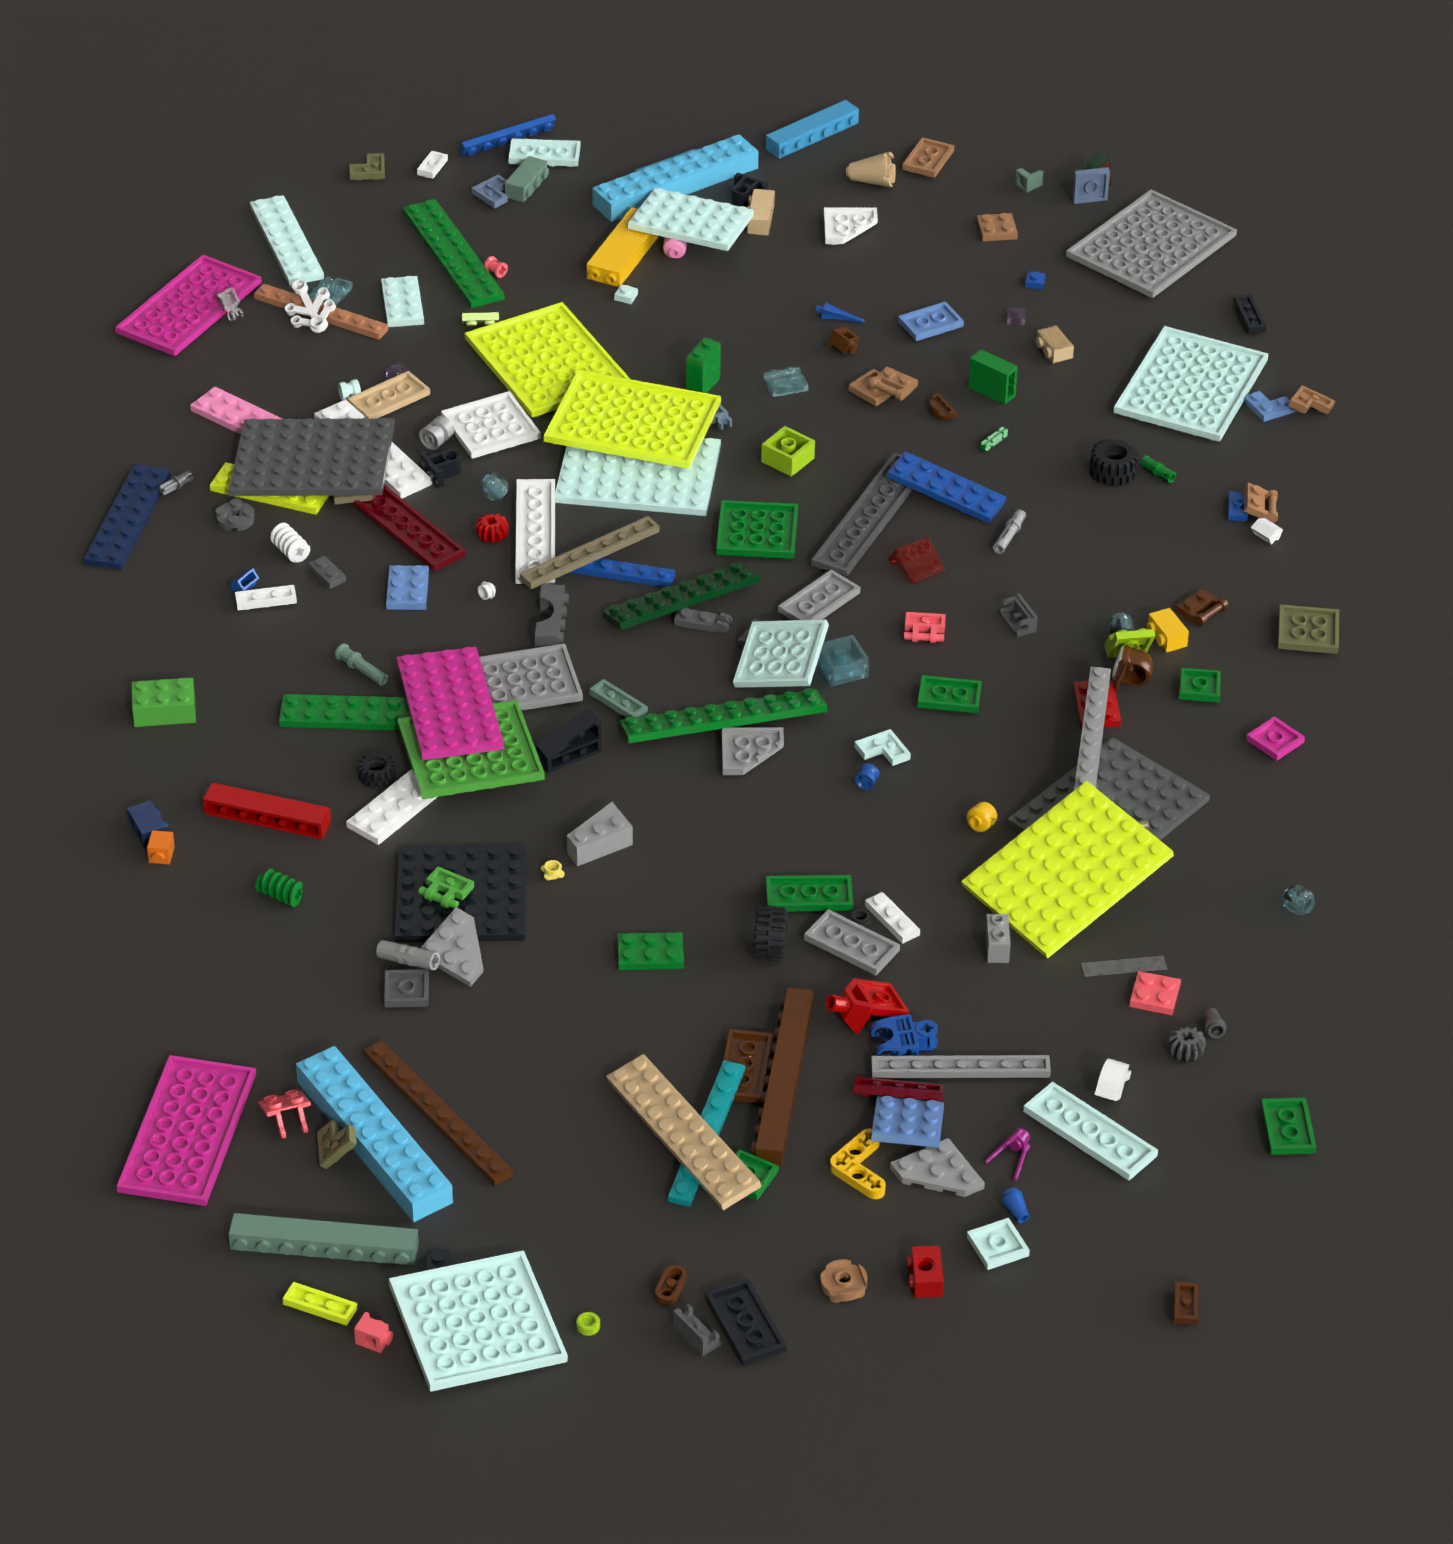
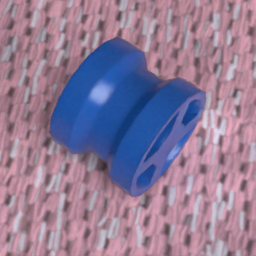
[855,763,879,790]

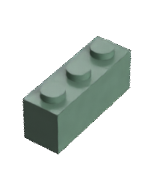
[505,156,549,202]

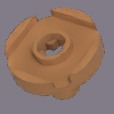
[820,1259,867,1303]

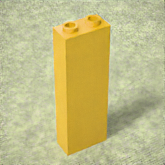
[587,207,659,287]

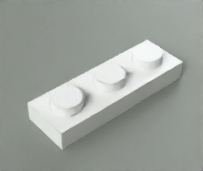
[235,585,297,610]
[865,892,920,944]

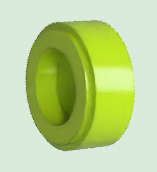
[576,1312,600,1336]

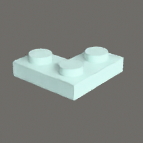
[854,729,911,766]

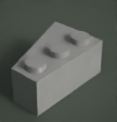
[567,802,633,866]

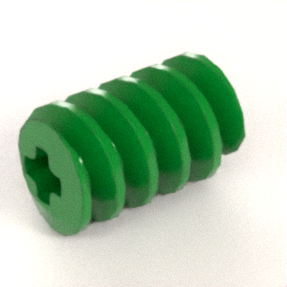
[255,868,303,908]

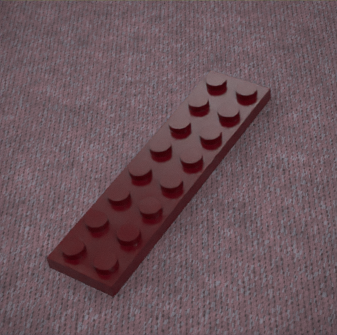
[351,485,466,572]

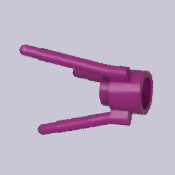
[984,1128,1030,1181]

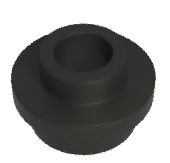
[849,909,871,928]

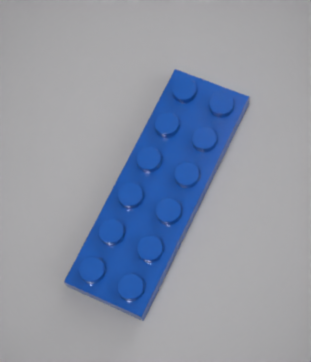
[887,451,1007,524]

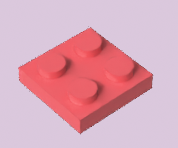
[1129,971,1181,1015]

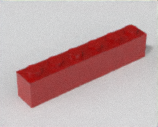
[203,783,331,839]

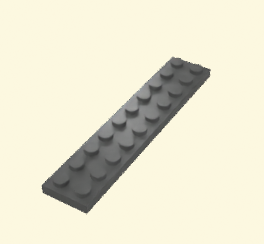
[811,452,913,577]

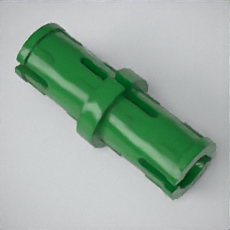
[1140,455,1177,483]

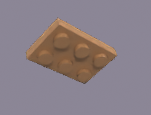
[902,137,954,178]

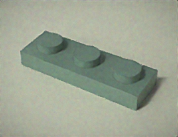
[590,679,648,718]

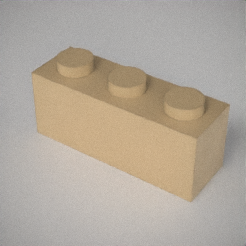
[746,189,775,235]

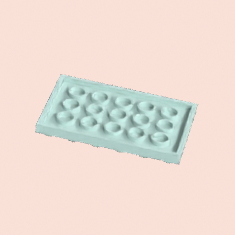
[628,188,754,251]

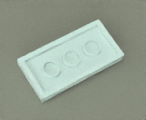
[509,139,581,167]
[381,276,424,327]

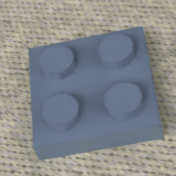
[1072,167,1110,204]

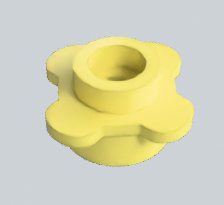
[541,860,565,880]

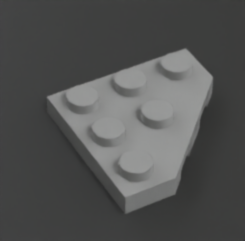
[722,727,784,775]
[420,907,483,987]
[890,1138,985,1197]

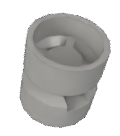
[419,416,454,450]

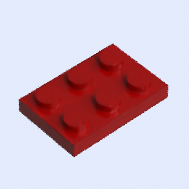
[1073,681,1121,728]

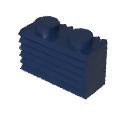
[127,801,169,847]

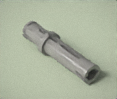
[993,510,1026,554]

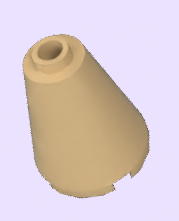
[846,152,896,187]

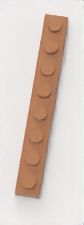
[254,284,388,340]

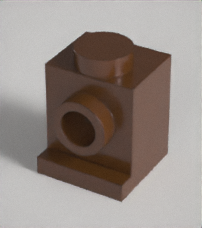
[827,327,860,354]

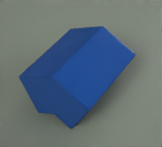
[230,568,259,594]

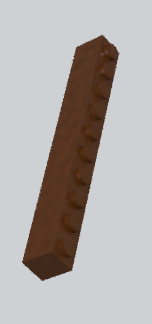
[751,987,814,1167]

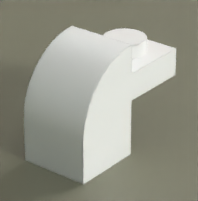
[1095,1058,1131,1101]

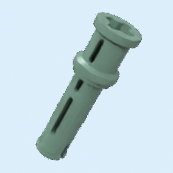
[335,643,388,686]

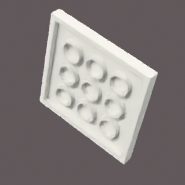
[441,391,541,458]

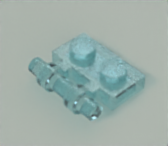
[309,276,353,306]
[763,366,808,397]

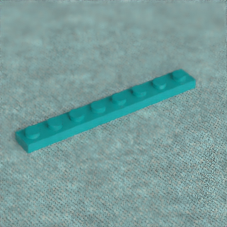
[668,1060,745,1207]

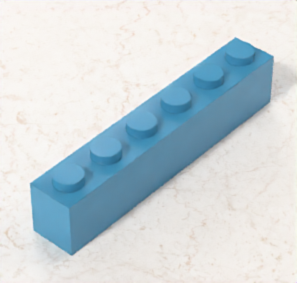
[766,100,859,159]

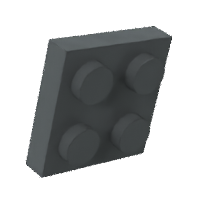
[384,969,429,1008]

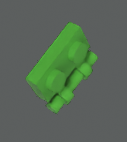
[418,866,474,909]

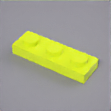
[283,1282,357,1326]

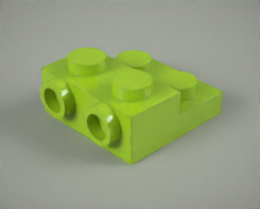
[1104,628,1155,658]

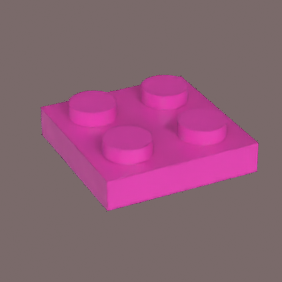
[1246,716,1305,761]

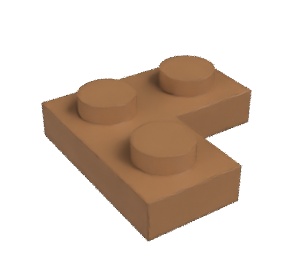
[1288,385,1335,414]

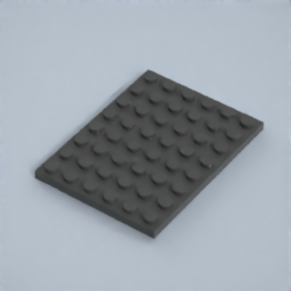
[229,418,395,496]
[1007,737,1210,840]

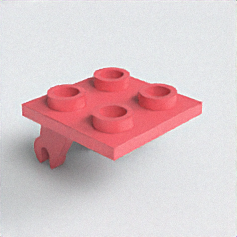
[258,1089,311,1139]

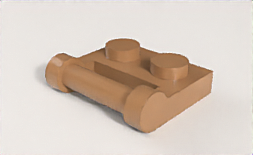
[869,367,918,401]
[1244,483,1278,523]

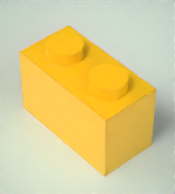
[1146,608,1189,653]

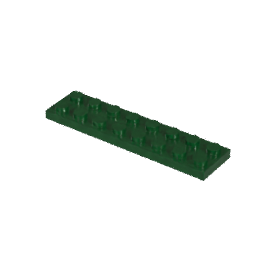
[602,562,760,630]

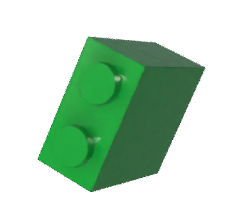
[686,337,721,393]
[968,350,1018,405]

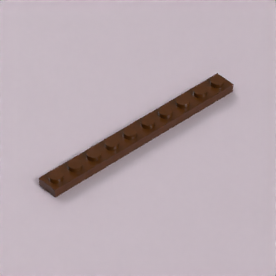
[363,1040,513,1186]

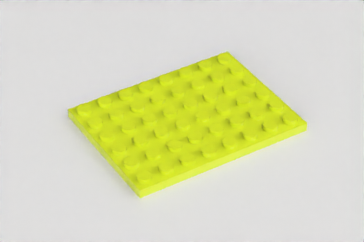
[465,302,630,418]
[544,370,721,469]
[961,781,1174,959]

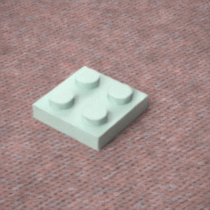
[967,1218,1030,1270]

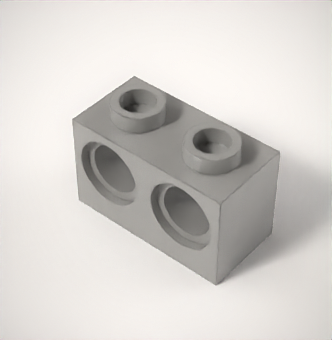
[985,914,1011,963]

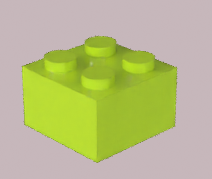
[761,426,815,477]

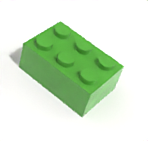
[132,678,196,727]

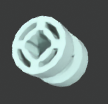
[338,379,361,401]

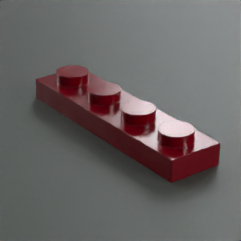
[853,1077,945,1102]

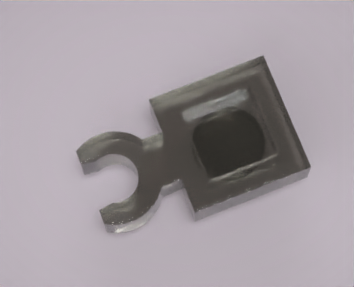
[215,286,244,321]

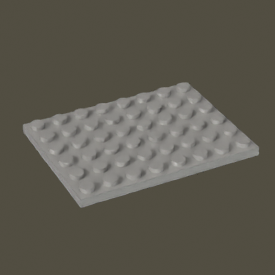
[1066,190,1237,298]

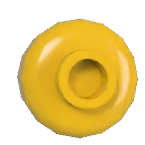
[966,802,997,832]

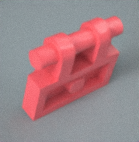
[904,612,946,644]

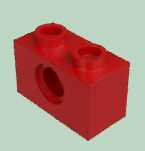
[907,1246,944,1298]

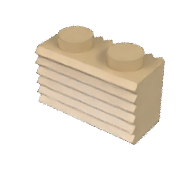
[1035,325,1074,364]

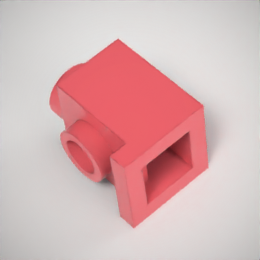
[354,1312,393,1353]

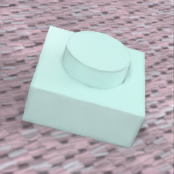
[614,284,638,304]

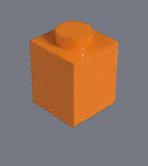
[147,830,175,865]

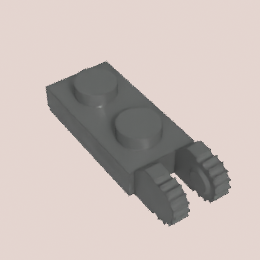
[674,608,732,633]

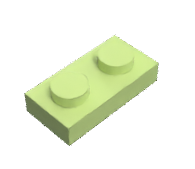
[462,312,499,326]

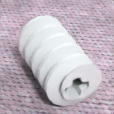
[270,522,310,563]

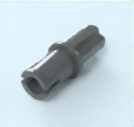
[158,470,193,495]

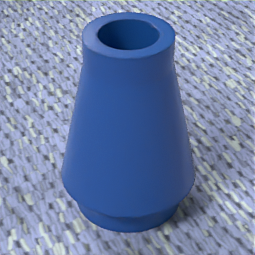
[1001,1188,1030,1223]

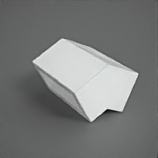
[1251,518,1283,545]

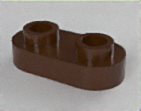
[655,1265,687,1306]

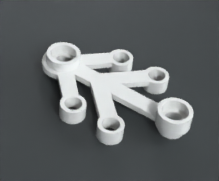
[285,279,336,333]

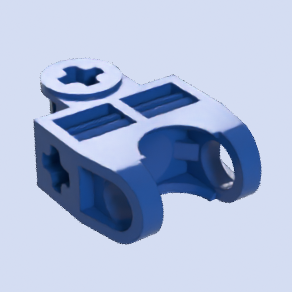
[870,1014,938,1056]

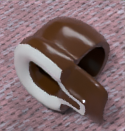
[1112,645,1154,692]

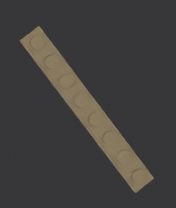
[520,516,659,589]

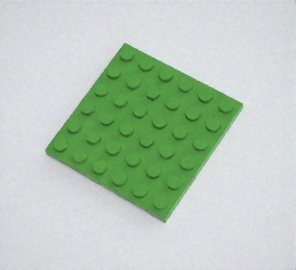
[397,700,545,799]

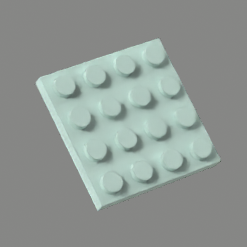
[733,620,829,688]

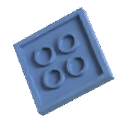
[871,1096,944,1148]

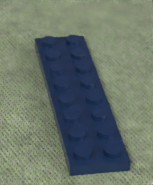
[84,464,171,570]

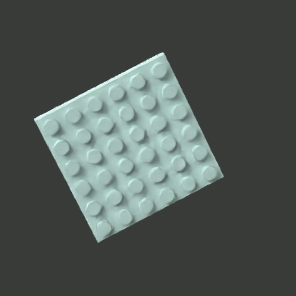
[389,1250,568,1392]

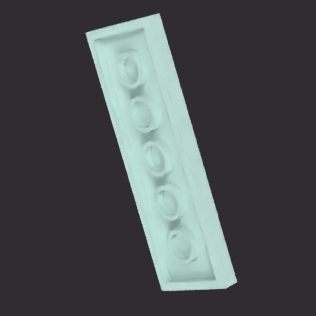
[1023,1082,1158,1180]

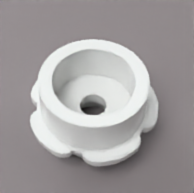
[478,581,496,600]

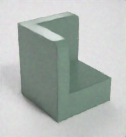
[1015,168,1043,193]

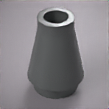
[1205,1008,1227,1039]

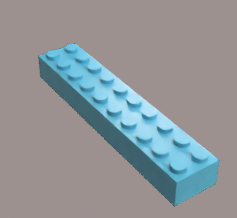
[592,135,758,222]
[296,1046,453,1222]

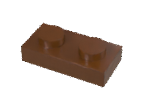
[1174,1281,1199,1325]

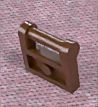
[1175,588,1229,626]

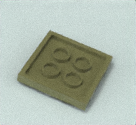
[1278,604,1339,654]

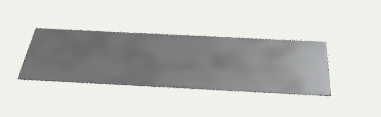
[1081,956,1167,977]

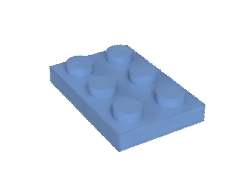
[898,301,964,341]
[386,565,429,610]

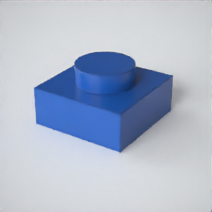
[1025,271,1046,290]

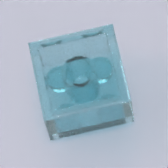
[817,635,869,687]

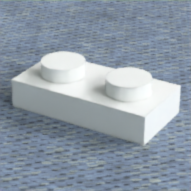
[417,151,448,179]

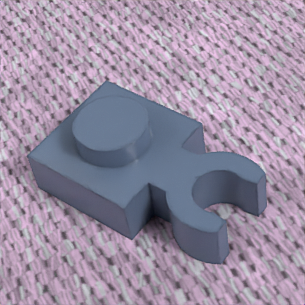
[711,404,732,430]

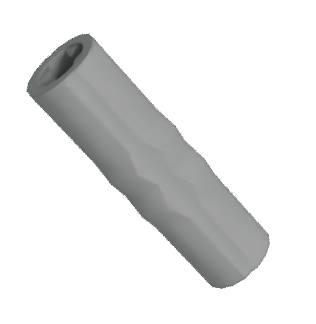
[376,940,440,970]

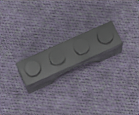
[535,584,569,648]

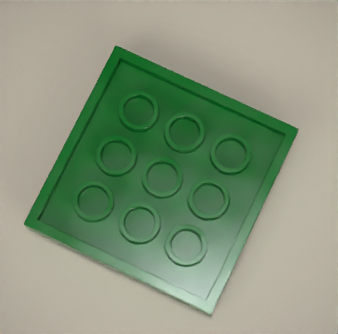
[716,500,798,559]

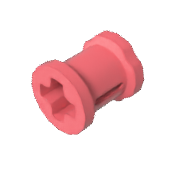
[484,256,508,278]

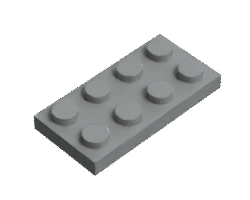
[778,570,861,620]
[804,909,900,975]

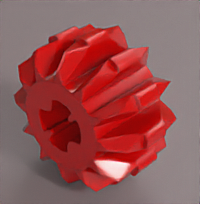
[475,513,509,543]

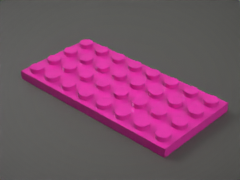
[115,255,262,356]
[397,647,504,760]
[117,1055,256,1206]

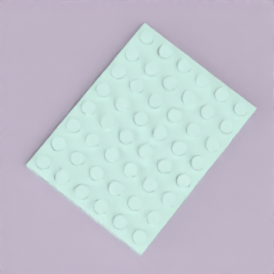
[1114,326,1269,442]
[555,438,721,516]

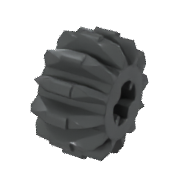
[1168,1026,1206,1063]

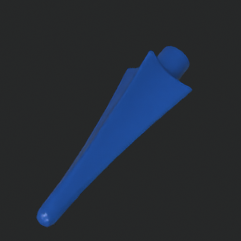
[815,302,865,323]

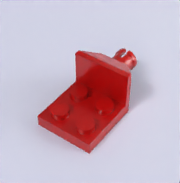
[825,978,909,1034]

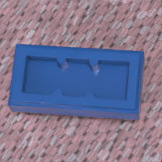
[1228,491,1248,522]

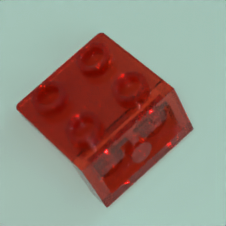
[888,536,945,584]

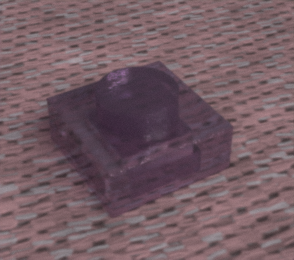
[1007,307,1025,325]
[384,362,410,379]

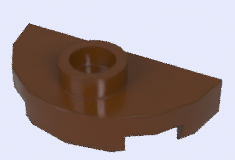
[929,393,957,419]

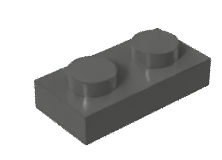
[308,555,346,589]

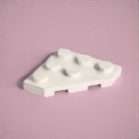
[824,208,877,245]

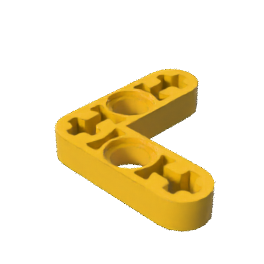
[830,1128,886,1199]

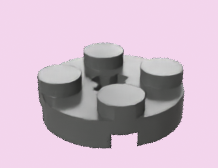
[216,498,255,531]

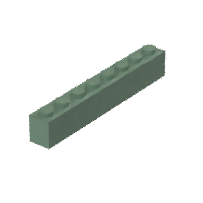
[229,1213,419,1266]

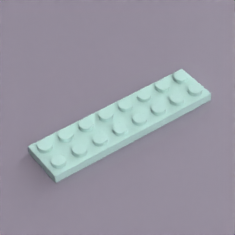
[250,195,324,286]

